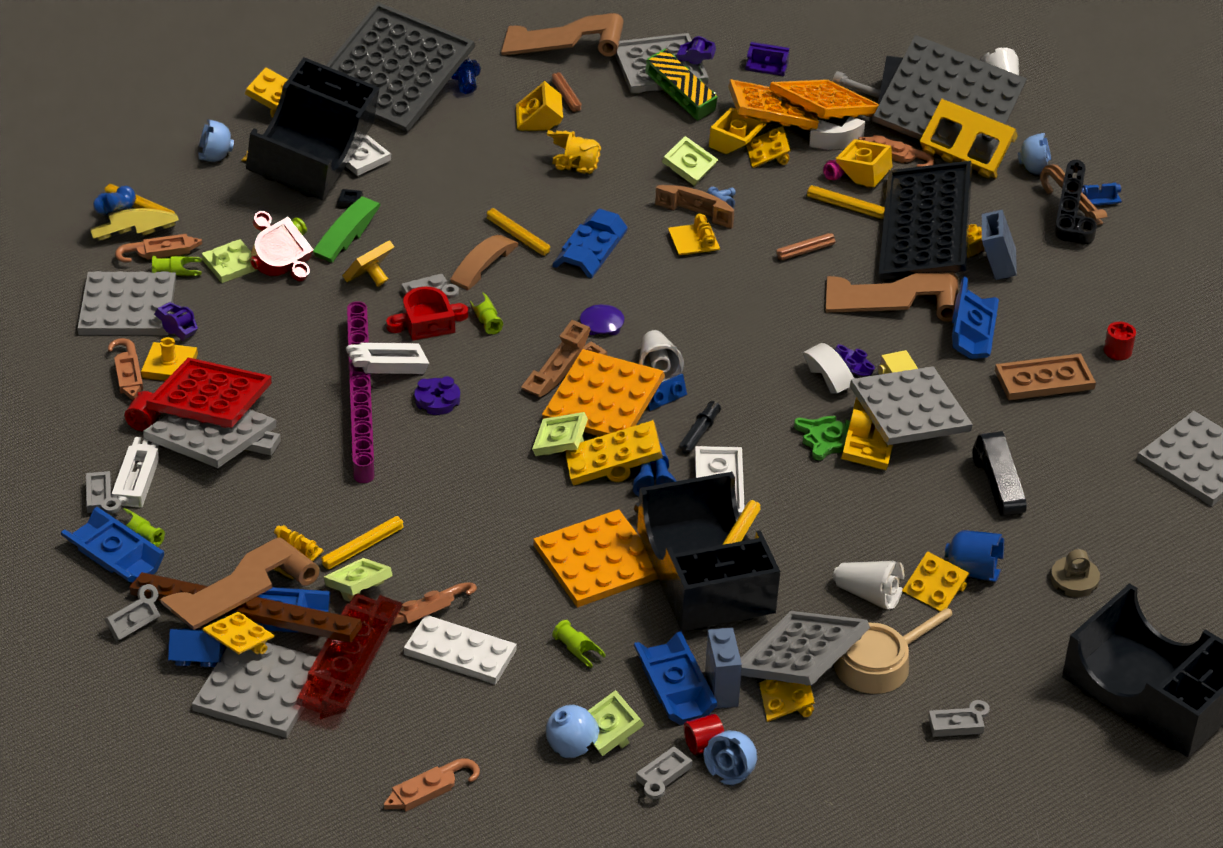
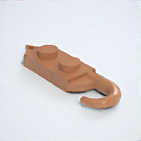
[858,135,934,167]
[115,234,202,262]
[108,338,143,400]
[387,582,477,626]
[384,758,480,812]

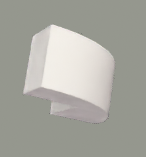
[809,117,865,150]
[802,343,854,393]

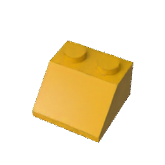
[516,81,563,131]
[709,107,766,154]
[836,139,892,187]

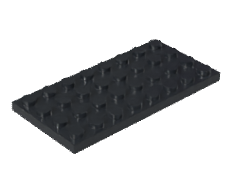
[879,161,972,280]

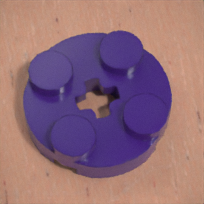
[414,376,460,415]

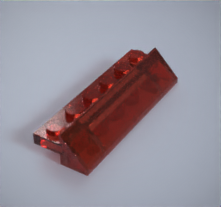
[296,594,403,720]

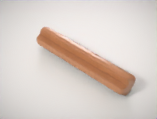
[552,72,582,112]
[776,233,835,260]

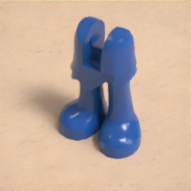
[93,186,136,216]
[633,442,676,497]

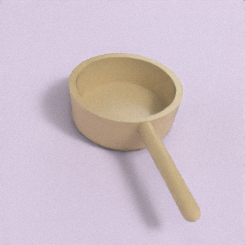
[834,608,952,694]

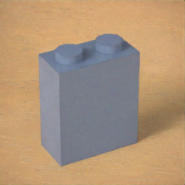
[982,209,1017,280]
[705,628,742,709]

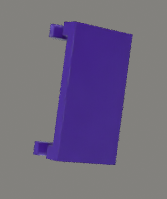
[746,42,790,76]

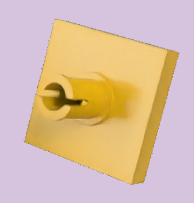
[342,240,394,287]
[141,337,198,381]

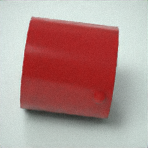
[1103,322,1136,360]
[124,391,161,432]
[683,714,725,755]

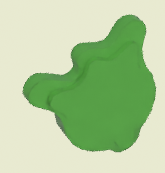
[794,416,850,460]

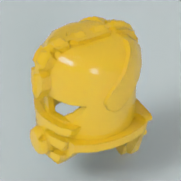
[547,130,601,174]

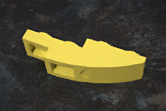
[90,208,179,240]

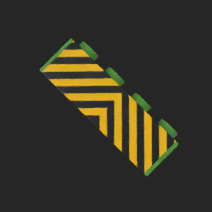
[645,49,718,121]

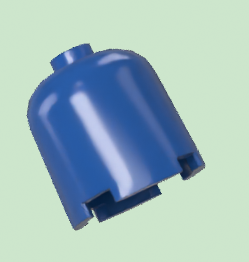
[945,530,1004,582]

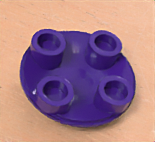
[580,304,624,335]
[835,344,875,376]

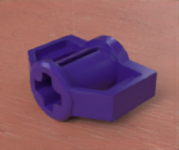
[677,36,716,65]
[154,302,198,341]

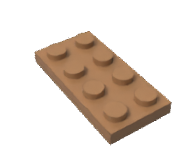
[995,354,1096,400]

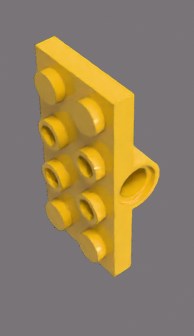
[245,67,288,118]
[841,397,893,470]
[565,420,663,486]

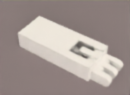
[346,343,429,374]
[112,437,159,508]

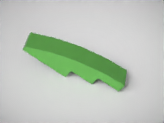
[313,196,381,263]

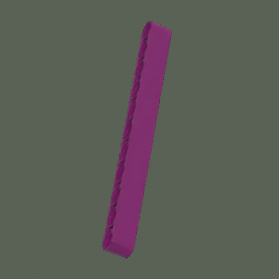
[347,301,375,483]

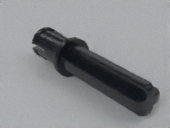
[679,401,721,454]

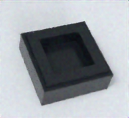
[338,189,363,209]

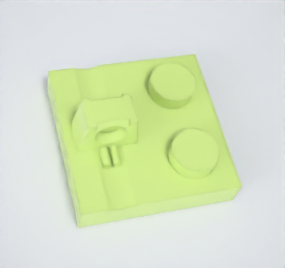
[662,136,718,186]
[202,239,258,283]
[532,412,588,456]
[324,558,393,601]
[588,690,644,756]

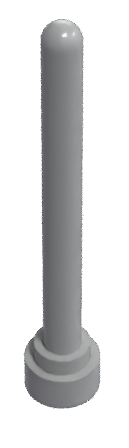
[832,71,880,98]

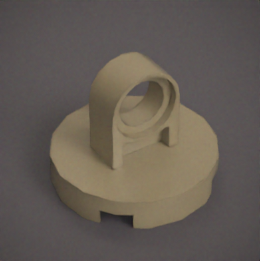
[1051,549,1100,598]

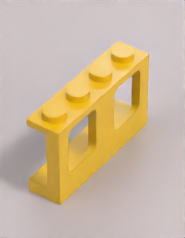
[920,99,1018,179]

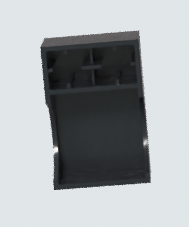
[246,57,379,201]
[637,471,780,632]
[1062,583,1223,758]

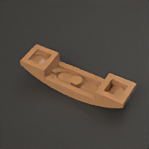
[655,185,734,229]
[451,235,518,290]
[521,320,591,397]

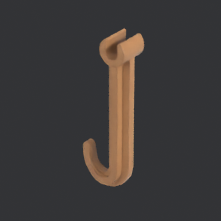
[1040,164,1108,225]

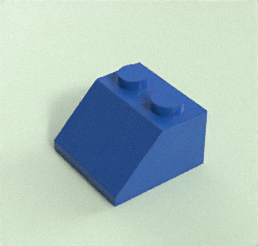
[168,628,226,667]

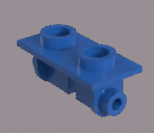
[1082,182,1122,205]
[648,374,687,411]

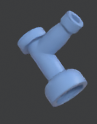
[707,186,736,208]

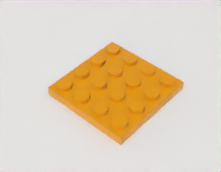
[728,79,819,130]
[769,80,879,119]
[542,349,665,436]
[533,509,658,608]

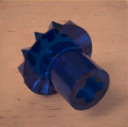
[451,58,481,94]

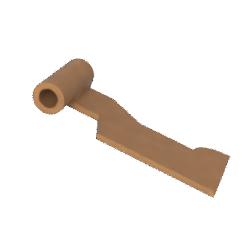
[501,13,624,56]
[826,273,958,322]
[160,538,320,630]

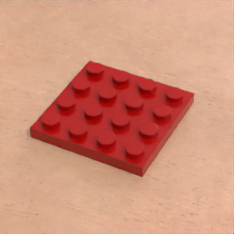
[146,357,272,428]

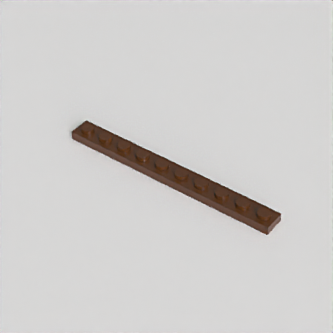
[129,572,362,643]

